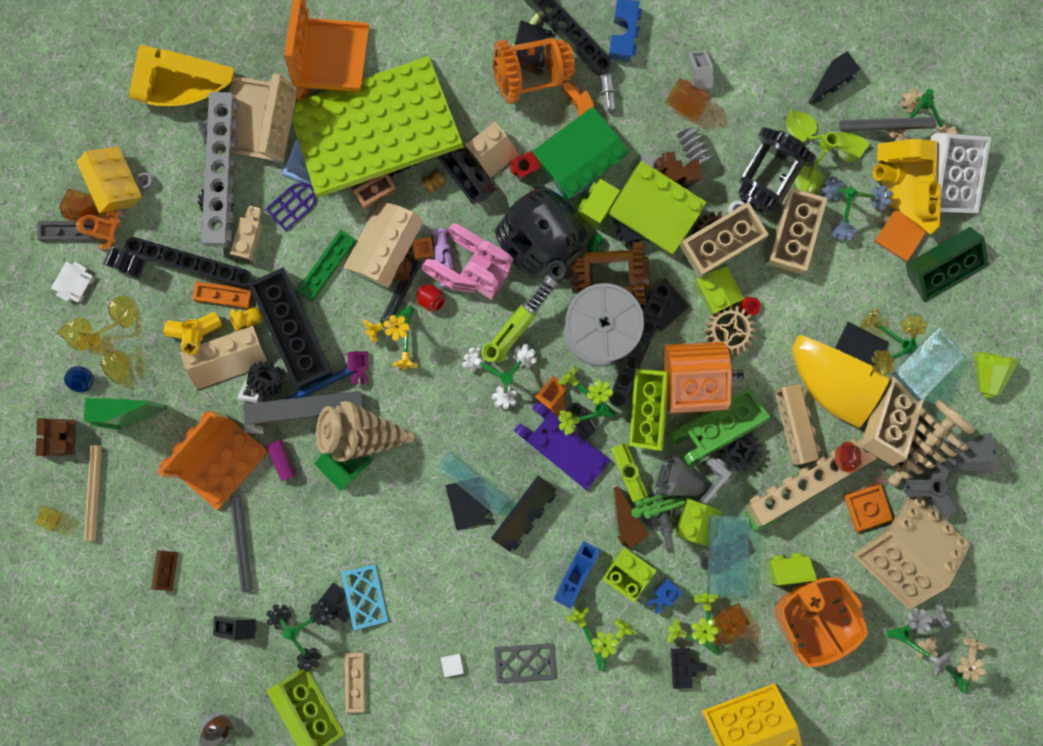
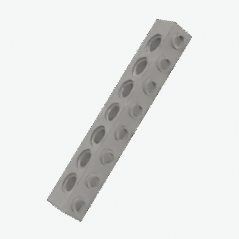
[201,92,239,247]

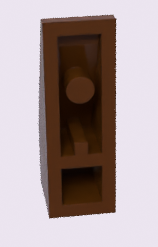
[613,486,649,548]

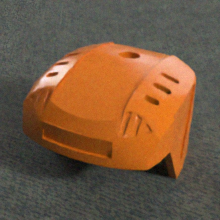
[774,578,868,667]

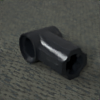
[566,402,599,439]

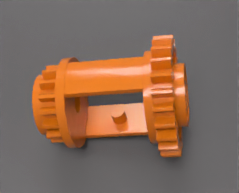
[493,38,575,104]

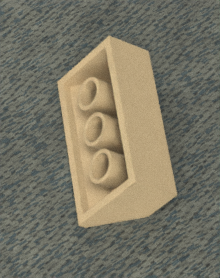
[180,326,269,390]
[774,384,820,465]

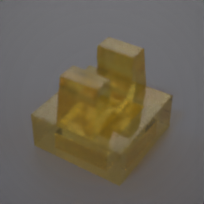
[34,505,63,531]

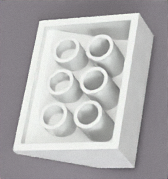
[930,132,991,213]

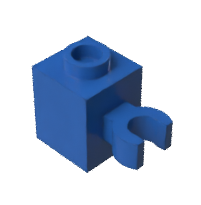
[647,578,683,614]

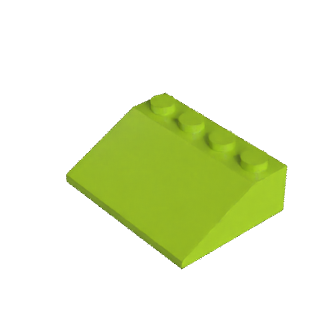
[608,160,706,255]

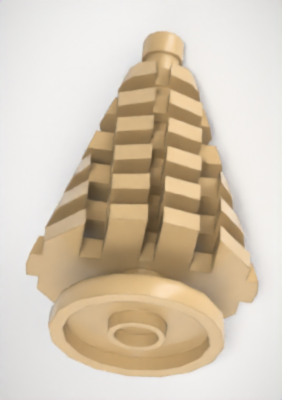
[888,399,976,487]
[316,401,415,461]

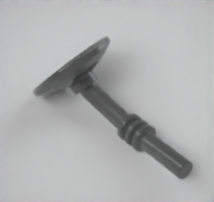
[642,493,680,553]

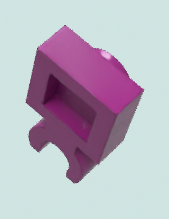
[347,351,369,385]

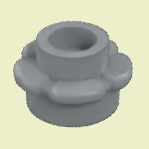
[136,173,155,191]

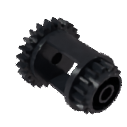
[737,127,817,214]

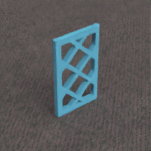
[341,564,388,631]

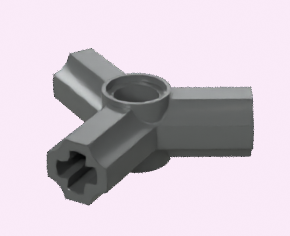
[904,460,959,518]

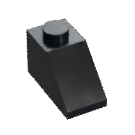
[213,616,256,640]

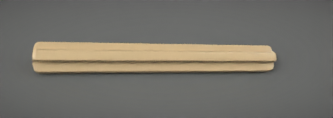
[84,445,102,541]

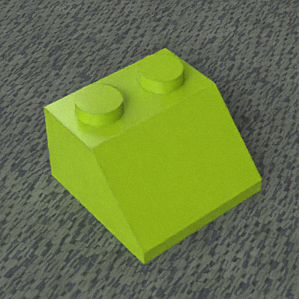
[693,266,744,315]
[674,499,722,548]
[767,552,817,585]

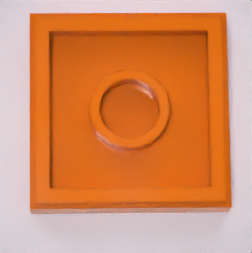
[874,209,926,262]
[843,483,893,532]

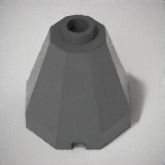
[950,433,1001,472]
[656,456,706,496]

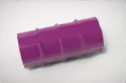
[266,439,297,481]

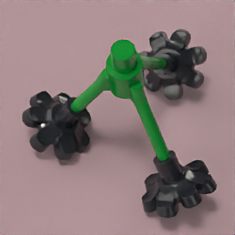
[266,601,332,672]

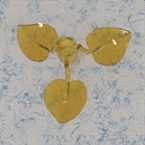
[57,296,136,385]

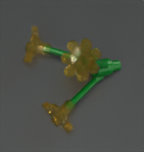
[860,307,928,375]

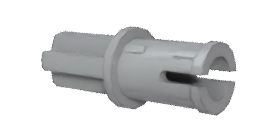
[601,73,616,112]

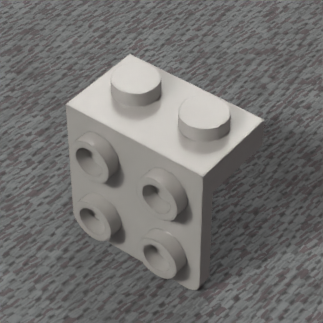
[699,458,731,504]

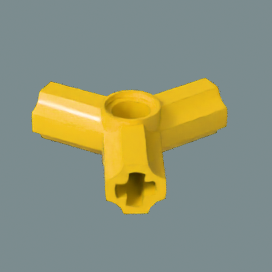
[163,312,222,356]

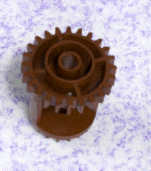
[571,242,650,305]

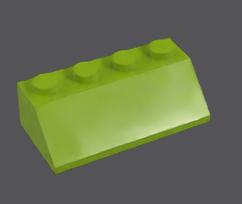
[629,369,669,451]
[266,669,344,746]

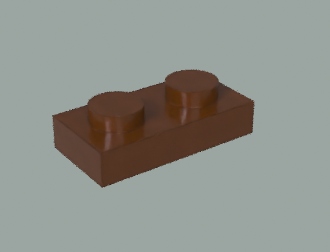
[151,550,178,591]

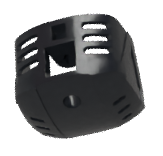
[495,186,588,279]

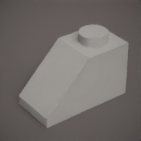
[688,50,713,90]

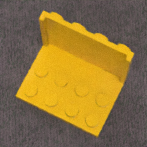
[702,683,802,746]

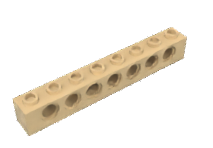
[746,432,878,526]

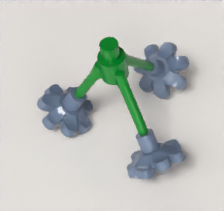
[820,176,892,241]

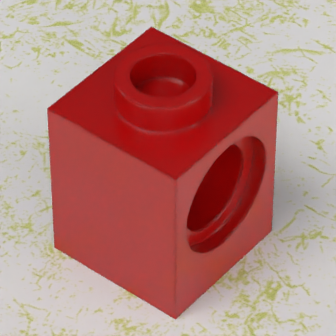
[509,150,540,178]

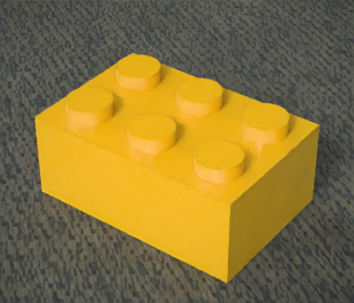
[76,146,142,213]

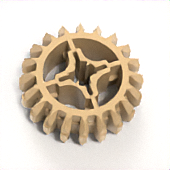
[704,306,756,357]

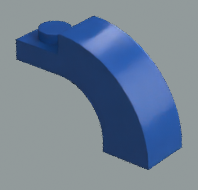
[553,541,600,609]

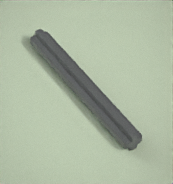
[839,117,937,131]
[230,496,252,592]

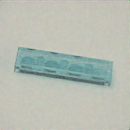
[437,452,509,516]

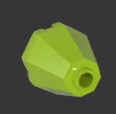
[973,352,1018,398]

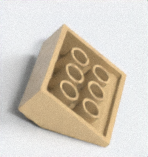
[343,201,424,288]

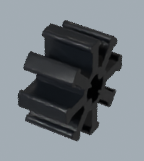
[103,246,146,279]

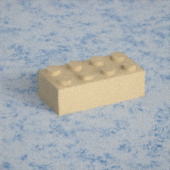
[766,188,828,275]
[679,202,769,278]
[861,377,925,466]

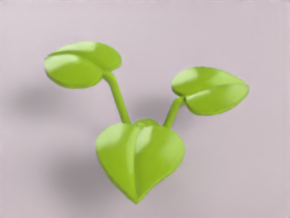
[786,109,870,194]

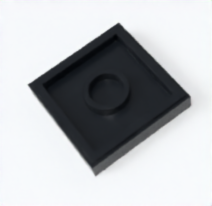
[640,278,690,331]

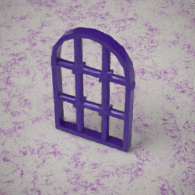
[265,183,316,231]

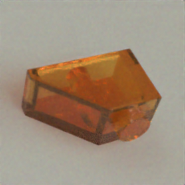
[59,188,101,221]

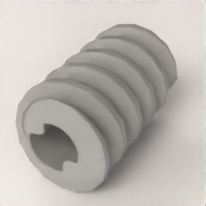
[676,127,712,167]

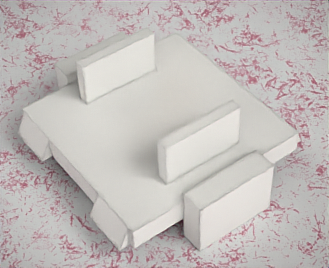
[51,262,95,303]

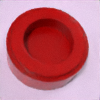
[741,297,761,316]

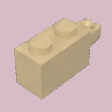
[230,206,263,262]

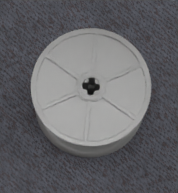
[564,283,644,366]

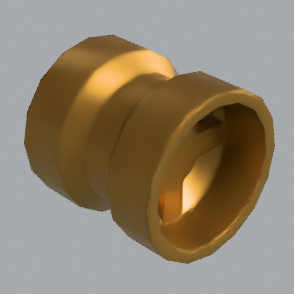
[420,169,446,195]

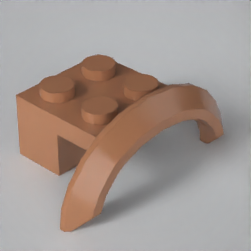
[349,174,396,211]

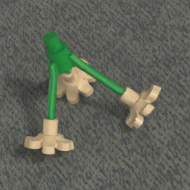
[885,88,958,141]
[915,636,989,693]

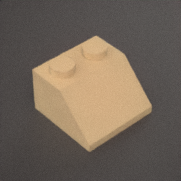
[466,122,519,179]

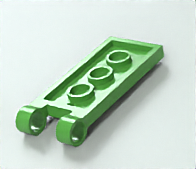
[669,388,770,467]

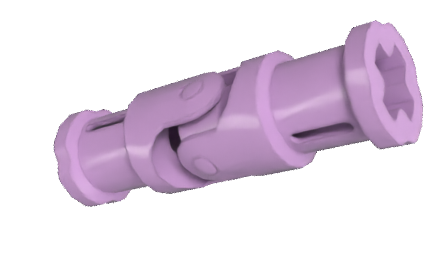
[431,228,453,288]

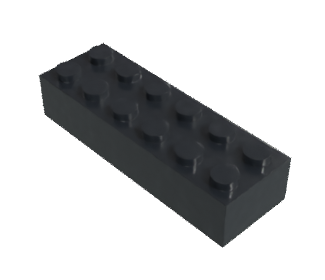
[248,267,334,390]

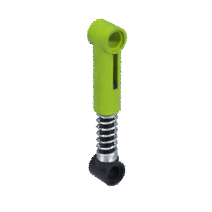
[482,260,573,363]

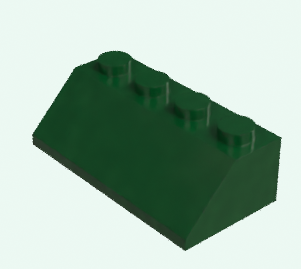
[906,227,989,303]

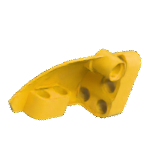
[872,139,941,235]

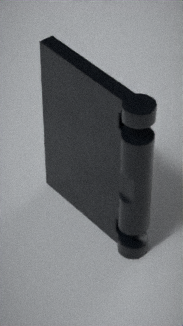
[514,20,553,75]
[834,321,889,371]
[445,476,492,530]

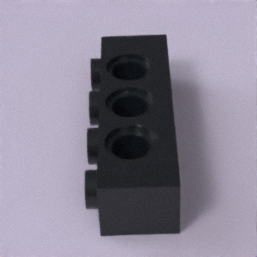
[437,143,496,205]

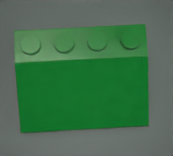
[532,107,630,199]
[83,397,167,430]

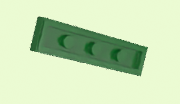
[296,229,356,302]

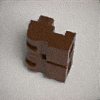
[656,151,702,188]
[35,418,76,456]

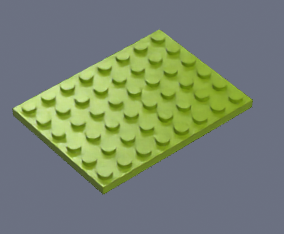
[292,56,463,198]

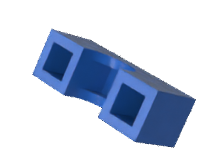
[609,0,642,61]

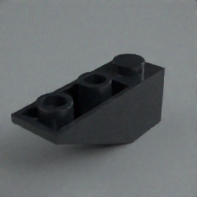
[808,51,860,104]

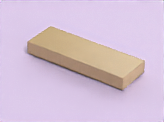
[345,652,365,713]

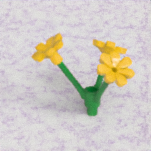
[362,305,418,370]

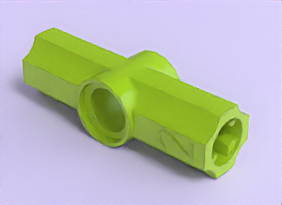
[610,442,648,502]

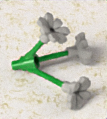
[887,604,951,677]

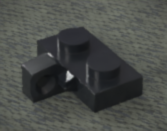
[309,582,350,626]
[670,648,707,689]

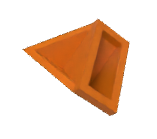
[535,376,568,417]

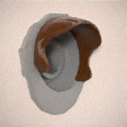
[198,712,233,746]

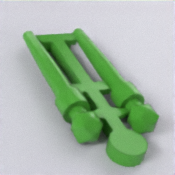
[632,495,686,519]

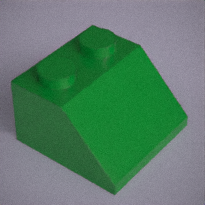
[314,453,373,491]

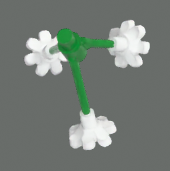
[462,344,537,409]

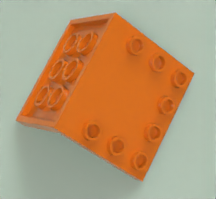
[284,0,369,92]
[157,410,269,510]

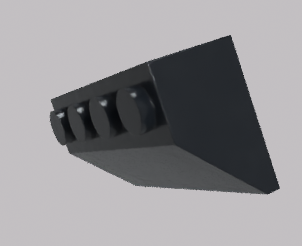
[491,475,557,552]

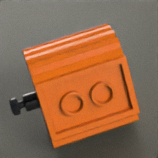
[663,342,744,414]

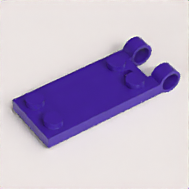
[513,401,611,490]

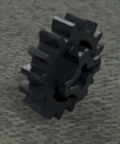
[719,432,762,472]

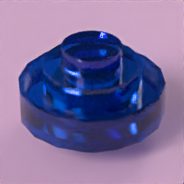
[64,366,94,392]

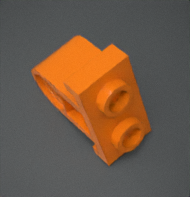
[76,211,120,251]

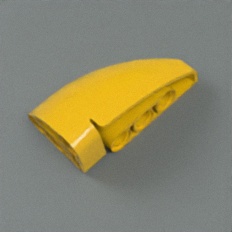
[129,44,235,106]
[792,335,889,428]

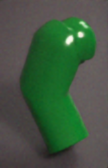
[587,235,604,252]

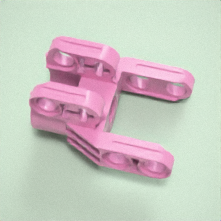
[422,223,513,300]

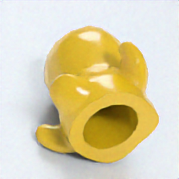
[230,307,263,332]

